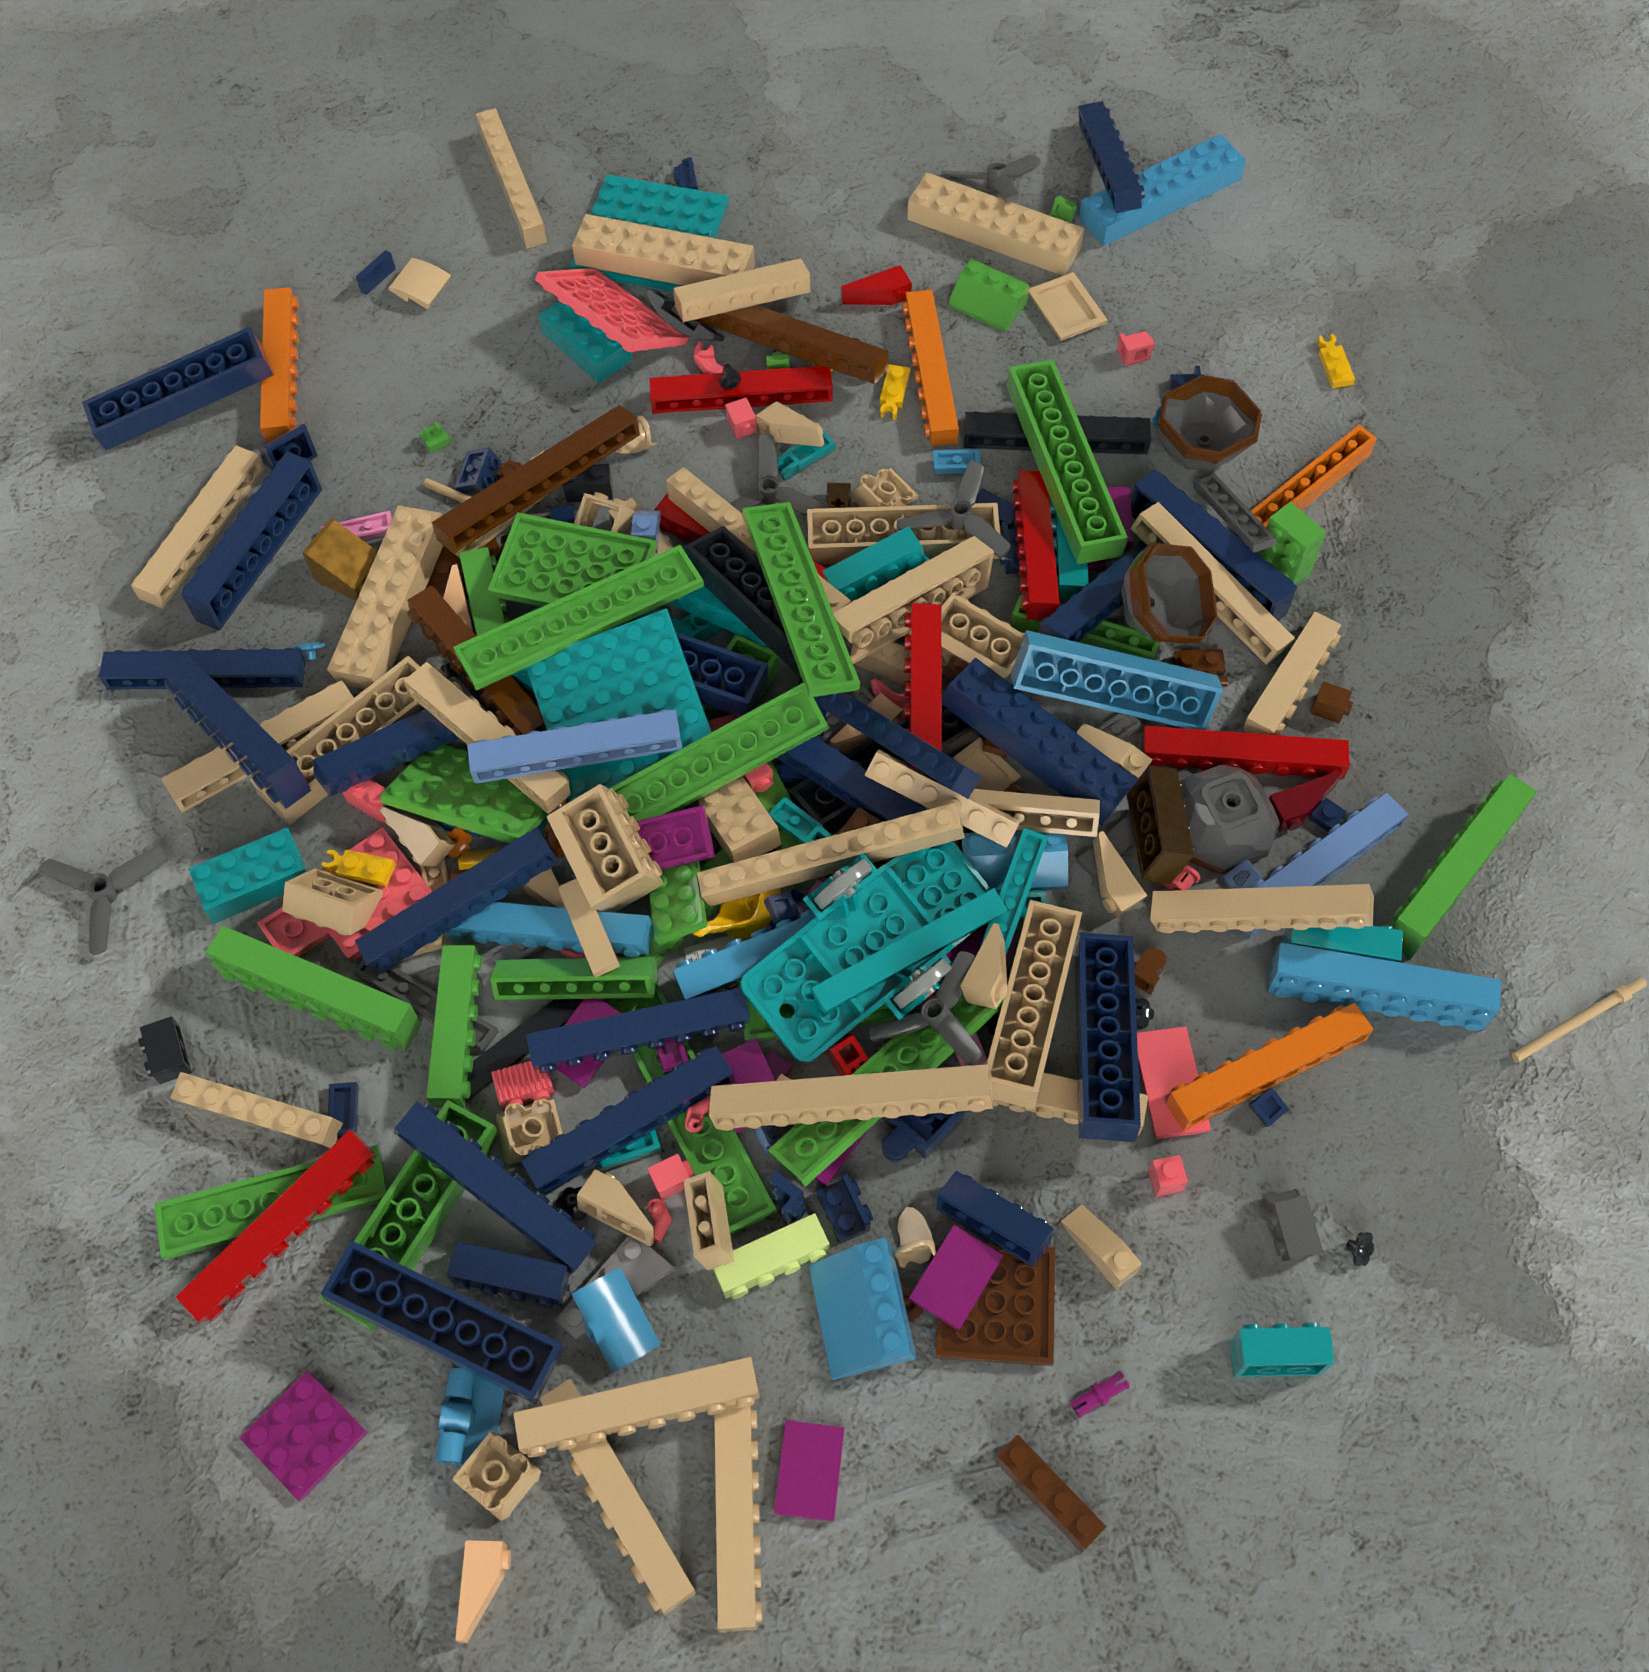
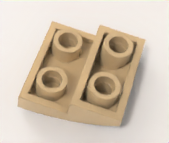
[388,258,451,310]

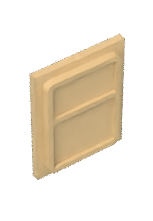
[1028,272,1108,341]
[953,737,1021,826]

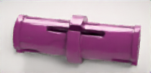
[1069,1371,1130,1418]

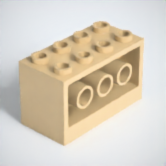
[942,593,1025,685]
[546,784,664,913]

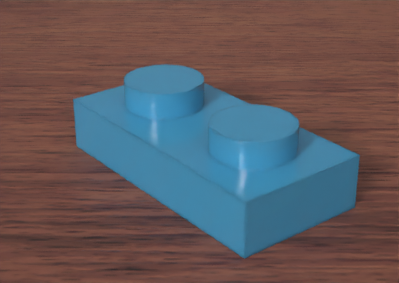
[933,449,981,475]

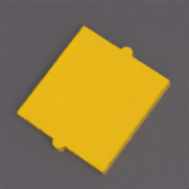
[458,847,503,870]

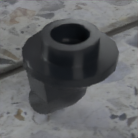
[718,364,741,390]

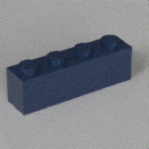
[936,1170,1054,1267]
[446,1242,571,1308]

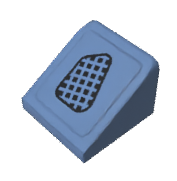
[1222,859,1262,889]
[754,1125,781,1155]

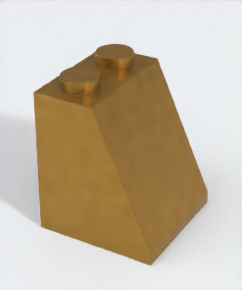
[302,518,378,601]

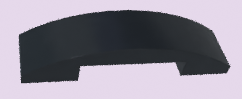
[646,288,725,342]

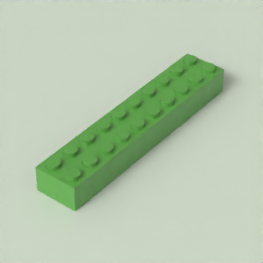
[1006,360,1128,565]

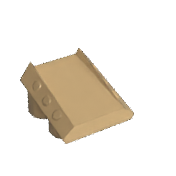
[851,468,918,507]
[496,1099,563,1165]
[453,1430,541,1521]

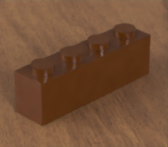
[994,1434,1107,1553]

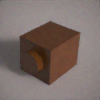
[1311,681,1353,724]

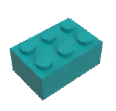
[1229,1322,1335,1377]

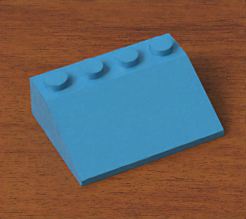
[809,1238,917,1380]

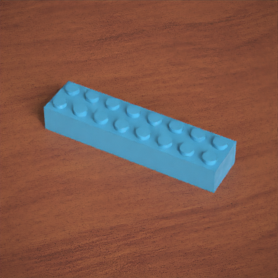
[1079,134,1246,246]
[1011,630,1223,730]
[1267,942,1501,1031]

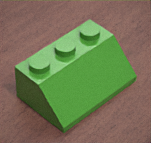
[948,259,1029,332]

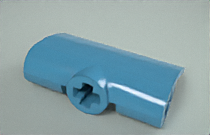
[571,1267,660,1373]
[434,1368,505,1466]

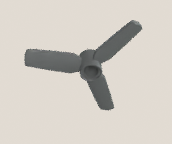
[941,155,1040,202]
[730,434,827,516]
[897,461,1011,558]
[39,846,168,955]
[870,951,982,1066]

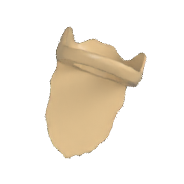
[615,416,657,454]
[894,1207,936,1268]

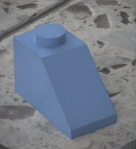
[631,510,661,552]

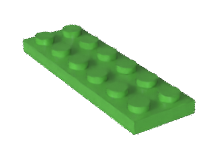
[649,804,707,945]

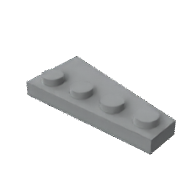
[555,1236,676,1341]

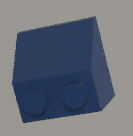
[258,424,318,471]

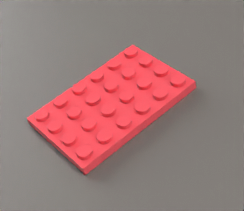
[535,268,689,352]

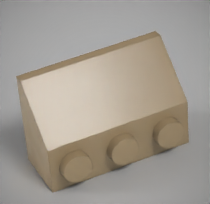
[282,868,383,935]

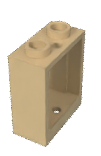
[574,492,635,535]

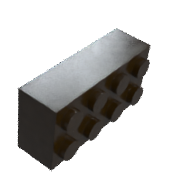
[1127,765,1194,884]

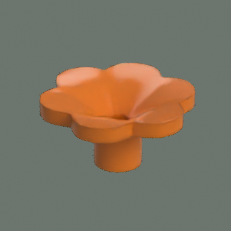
[445,827,472,858]

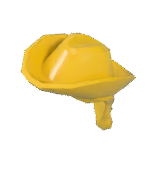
[692,888,781,939]

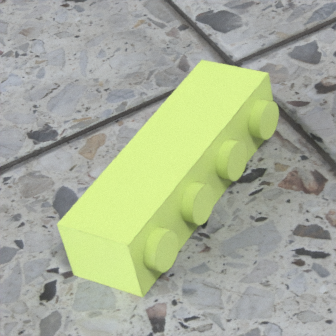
[712,1213,830,1299]

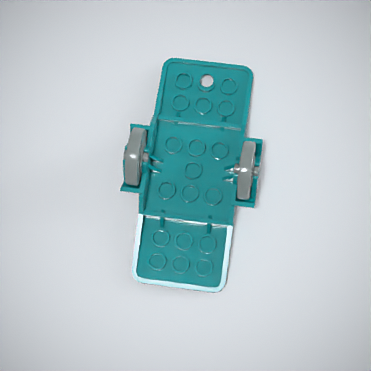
[740,841,991,1063]

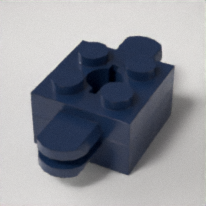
[882,1111,965,1162]

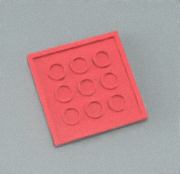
[321,827,432,963]

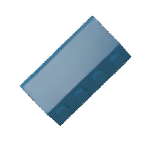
[960,830,1068,892]

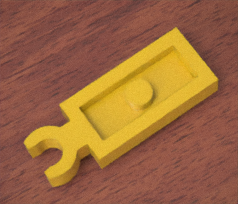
[1317,334,1355,389]
[880,364,911,420]
[321,850,396,887]

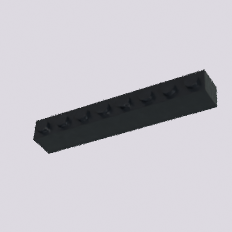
[964,411,1151,455]

